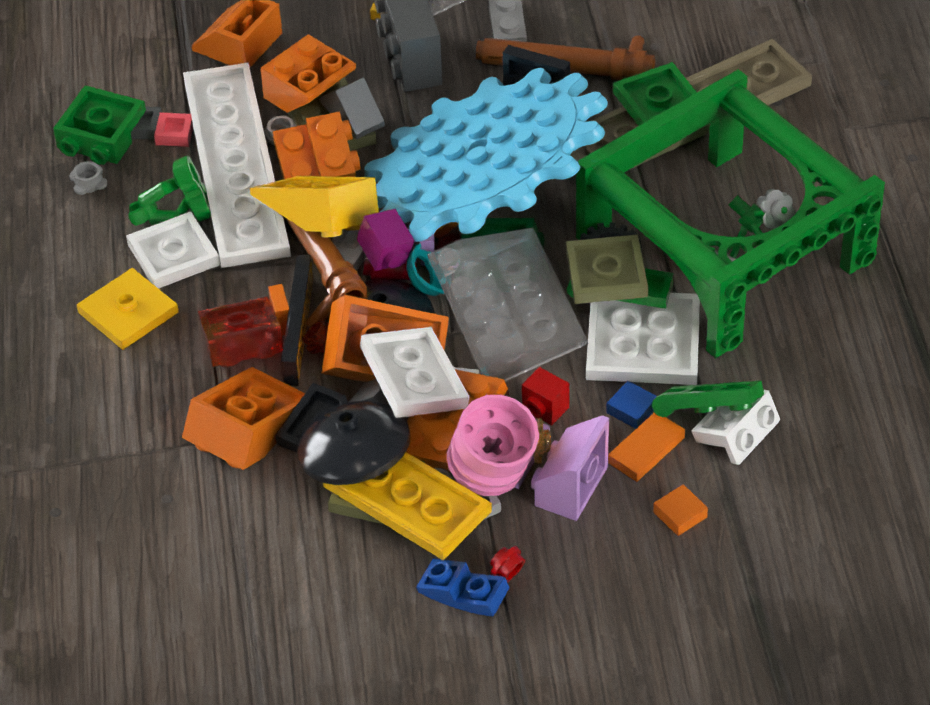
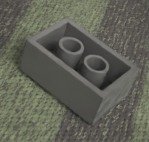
[374,0,442,92]

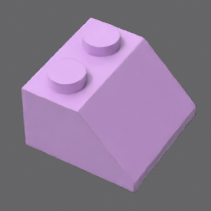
[531,416,609,521]

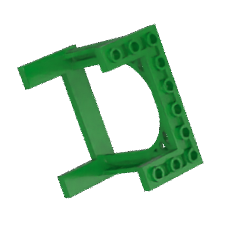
[576,69,885,359]

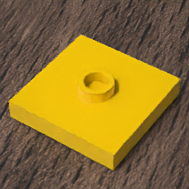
[76,268,179,350]

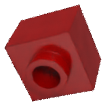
[522,367,570,426]

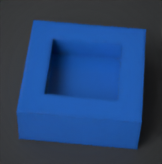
[606,381,657,429]

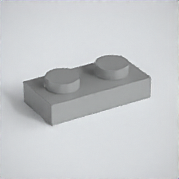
[488,0,527,42]

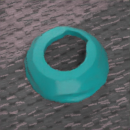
[406,243,452,297]

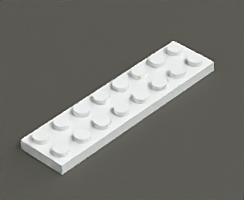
[183,63,291,268]

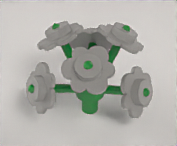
[715,189,811,261]

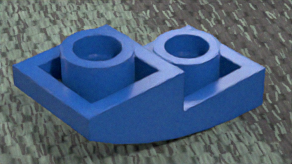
[416,559,510,617]

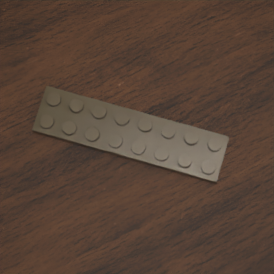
[570,39,812,169]

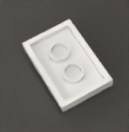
[360,327,470,418]

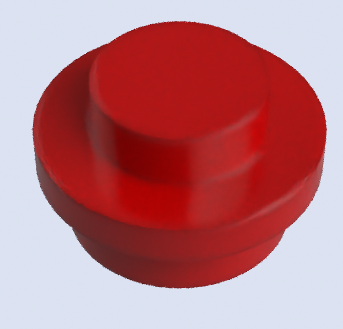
[490,546,526,582]

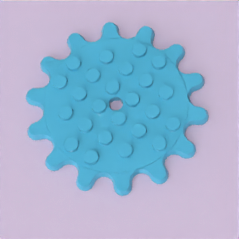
[364,68,608,242]

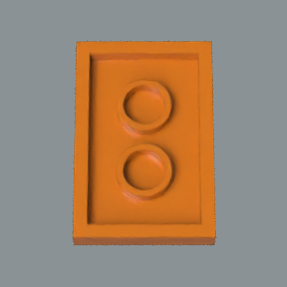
[406,369,508,472]

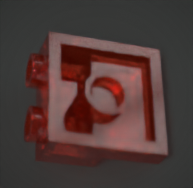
[198,296,283,367]

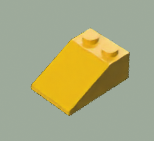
[250,176,379,237]

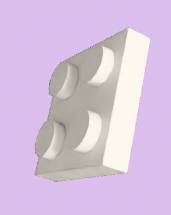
[126,211,220,289]

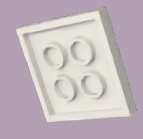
[586,293,700,385]

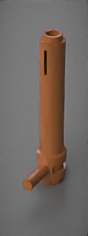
[476,36,655,81]
[285,218,367,330]

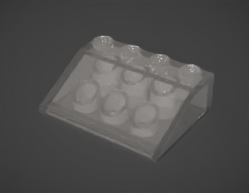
[427,228,589,382]

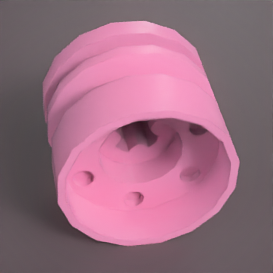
[446,395,539,496]

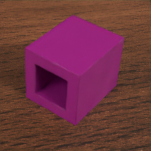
[356,209,415,271]

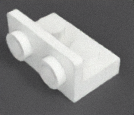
[691,390,780,465]

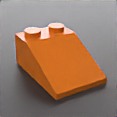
[321,295,449,382]
[182,366,305,470]

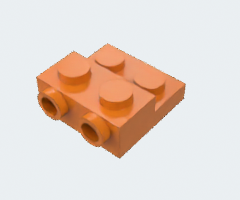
[273,112,361,179]

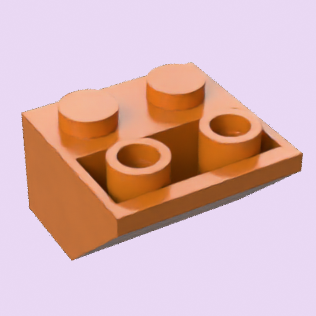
[192,0,282,68]
[260,34,356,113]

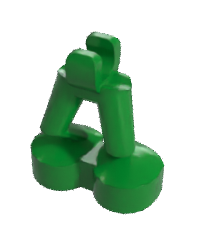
[129,155,211,226]

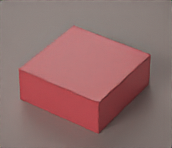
[154,113,193,147]

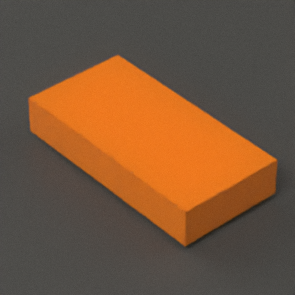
[608,412,685,482]

